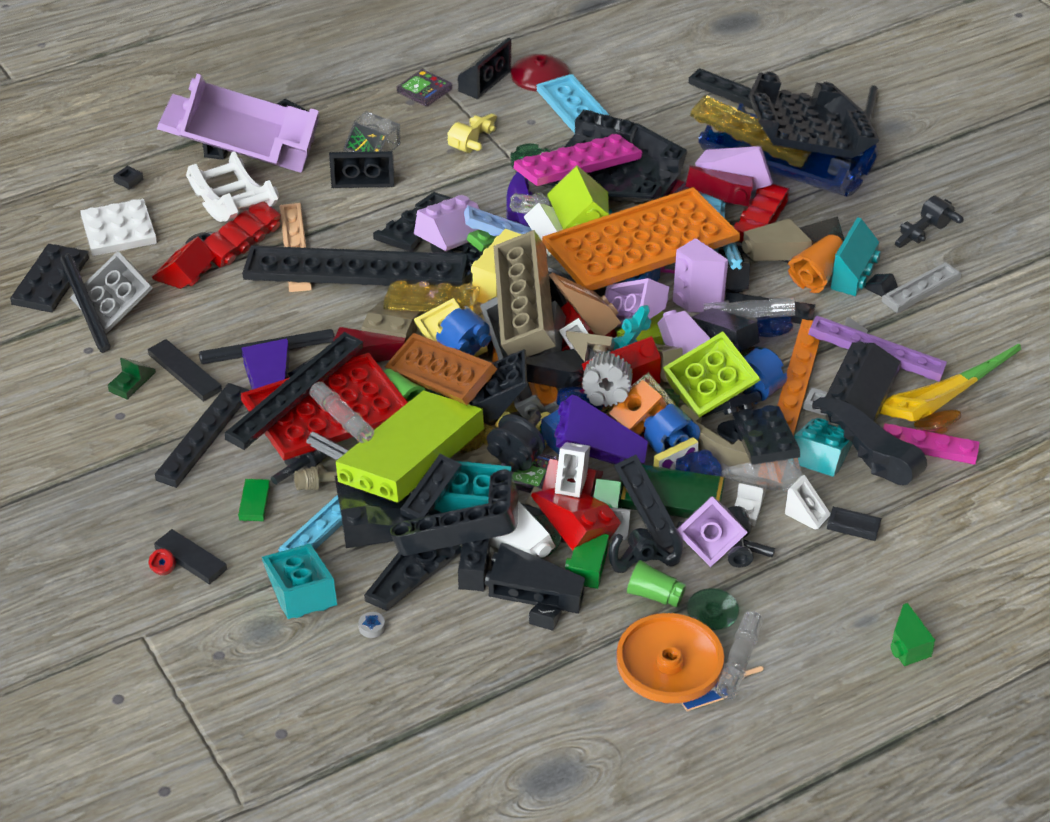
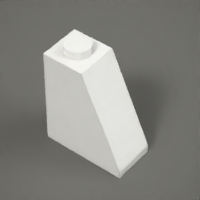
[524,203,563,258]
[490,501,555,558]

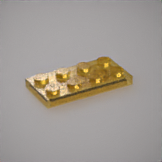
[383,281,480,312]

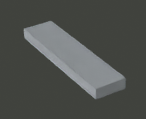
[882,262,961,313]

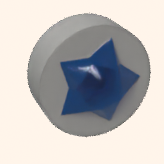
[359,612,385,638]

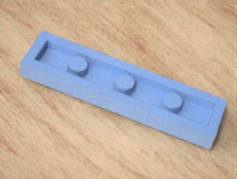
[464,206,532,236]

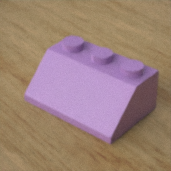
[414,195,480,251]
[673,238,728,313]
[605,278,669,327]

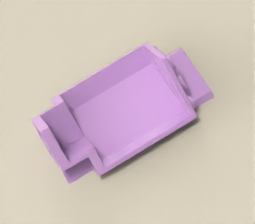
[157,74,320,173]

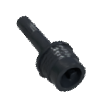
[271,450,328,485]

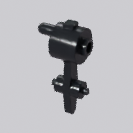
[895,195,964,248]

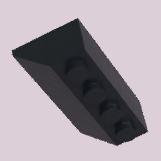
[825,342,902,423]

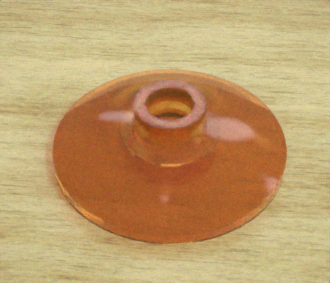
[914,410,962,434]

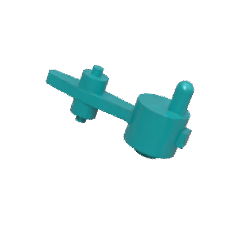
[607,305,651,353]

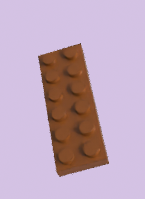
[385,333,497,405]

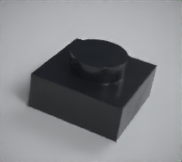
[113,165,144,190]

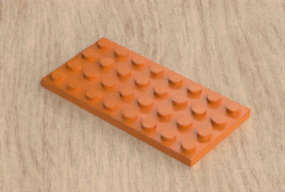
[542,187,740,291]

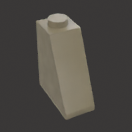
[742,218,812,261]

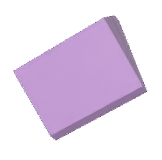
[677,496,747,567]

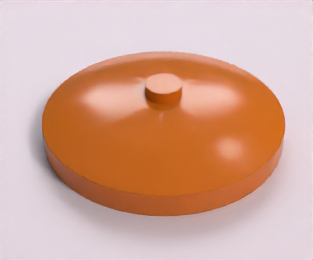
[616,613,724,703]

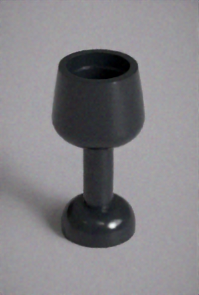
[728,506,753,568]

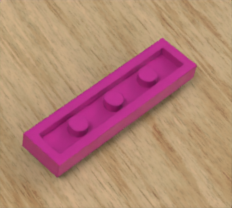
[883,423,980,465]

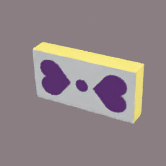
[654,437,698,470]

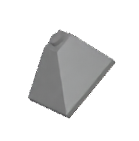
[70,251,153,334]

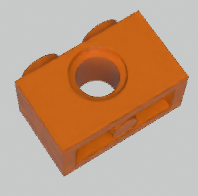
[609,380,667,435]

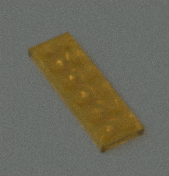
[690,95,813,168]

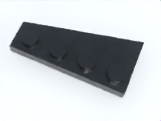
[373,192,452,252]
[364,545,461,611]

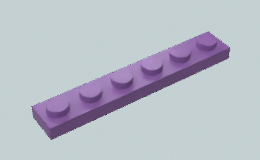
[808,316,947,382]

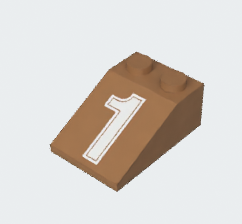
[549,273,621,336]

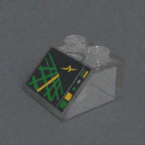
[343,111,401,152]

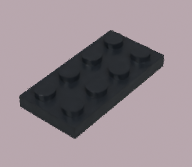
[10,243,89,313]
[732,405,800,465]

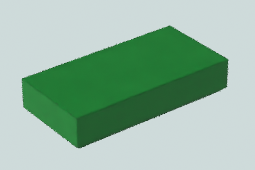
[238,479,270,521]

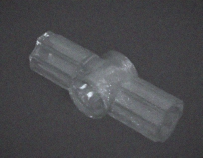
[509,192,552,215]

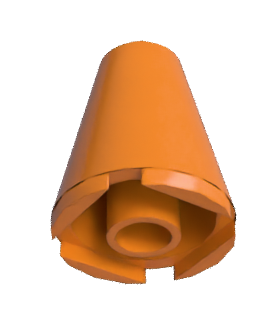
[788,235,843,293]

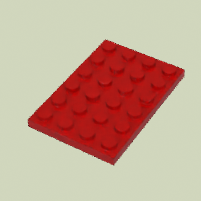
[241,352,408,460]

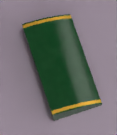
[620,465,725,518]

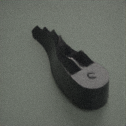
[812,397,927,486]

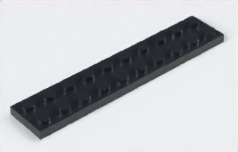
[242,246,468,289]

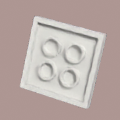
[80,199,157,256]

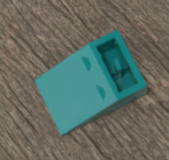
[788,418,852,477]

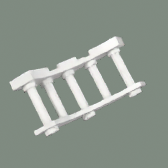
[186,152,279,222]

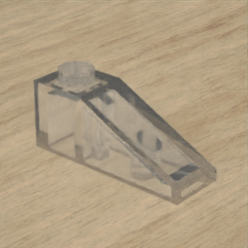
[721,458,802,493]

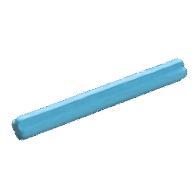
[723,242,743,270]

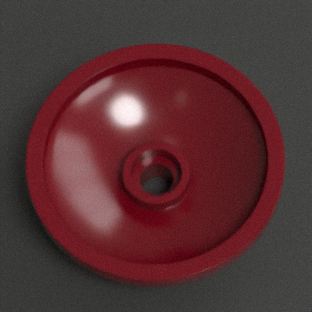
[511,54,569,92]

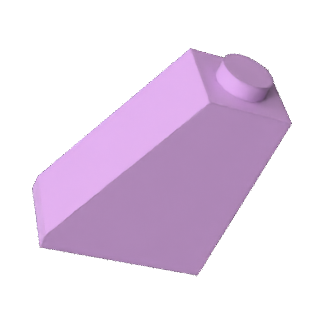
[658,310,710,355]

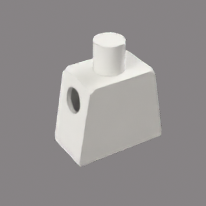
[555,442,590,497]

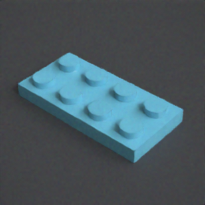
[537,74,609,133]

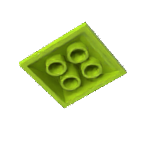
[663,332,760,418]

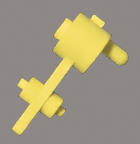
[448,113,497,153]

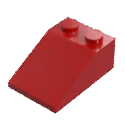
[531,488,621,551]

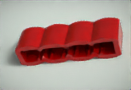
[734,184,790,242]
[203,201,281,268]

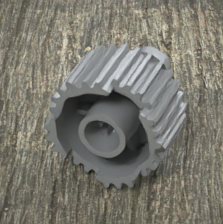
[582,351,633,407]

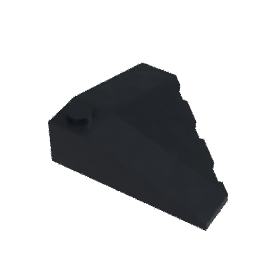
[334,476,442,549]

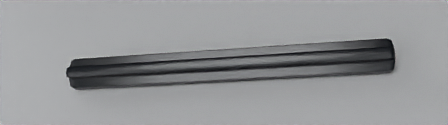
[60,254,111,353]
[199,329,335,364]

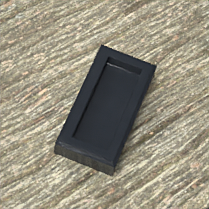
[827,506,882,541]

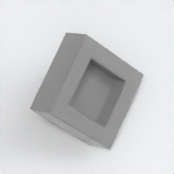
[803,388,827,416]

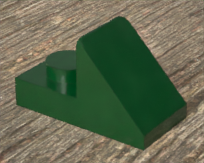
[108,358,156,400]

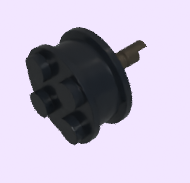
[487,409,545,472]

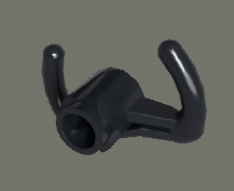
[609,527,683,573]

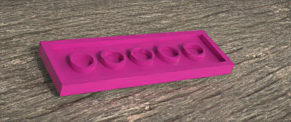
[514,134,642,186]

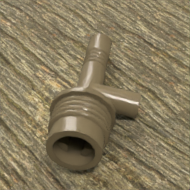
[294,465,337,491]

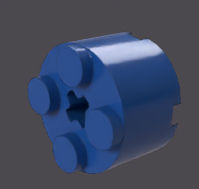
[436,306,491,356]
[742,348,787,404]
[644,404,700,454]

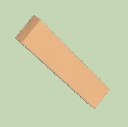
[279,203,312,292]

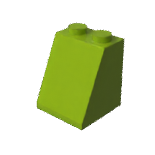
[547,165,609,230]

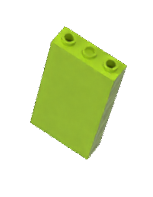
[336,390,484,503]

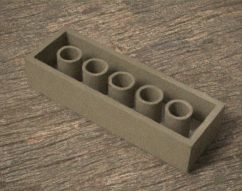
[493,230,556,357]

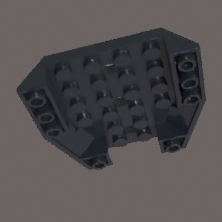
[749,72,879,158]
[541,109,687,203]

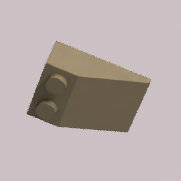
[361,301,425,341]

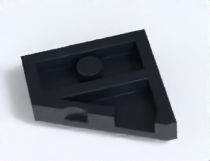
[702,392,762,418]

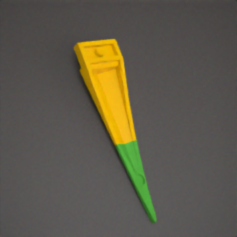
[879,344,1021,421]

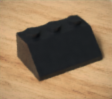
[457,37,511,100]
[329,151,394,188]

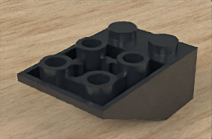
[469,349,527,424]

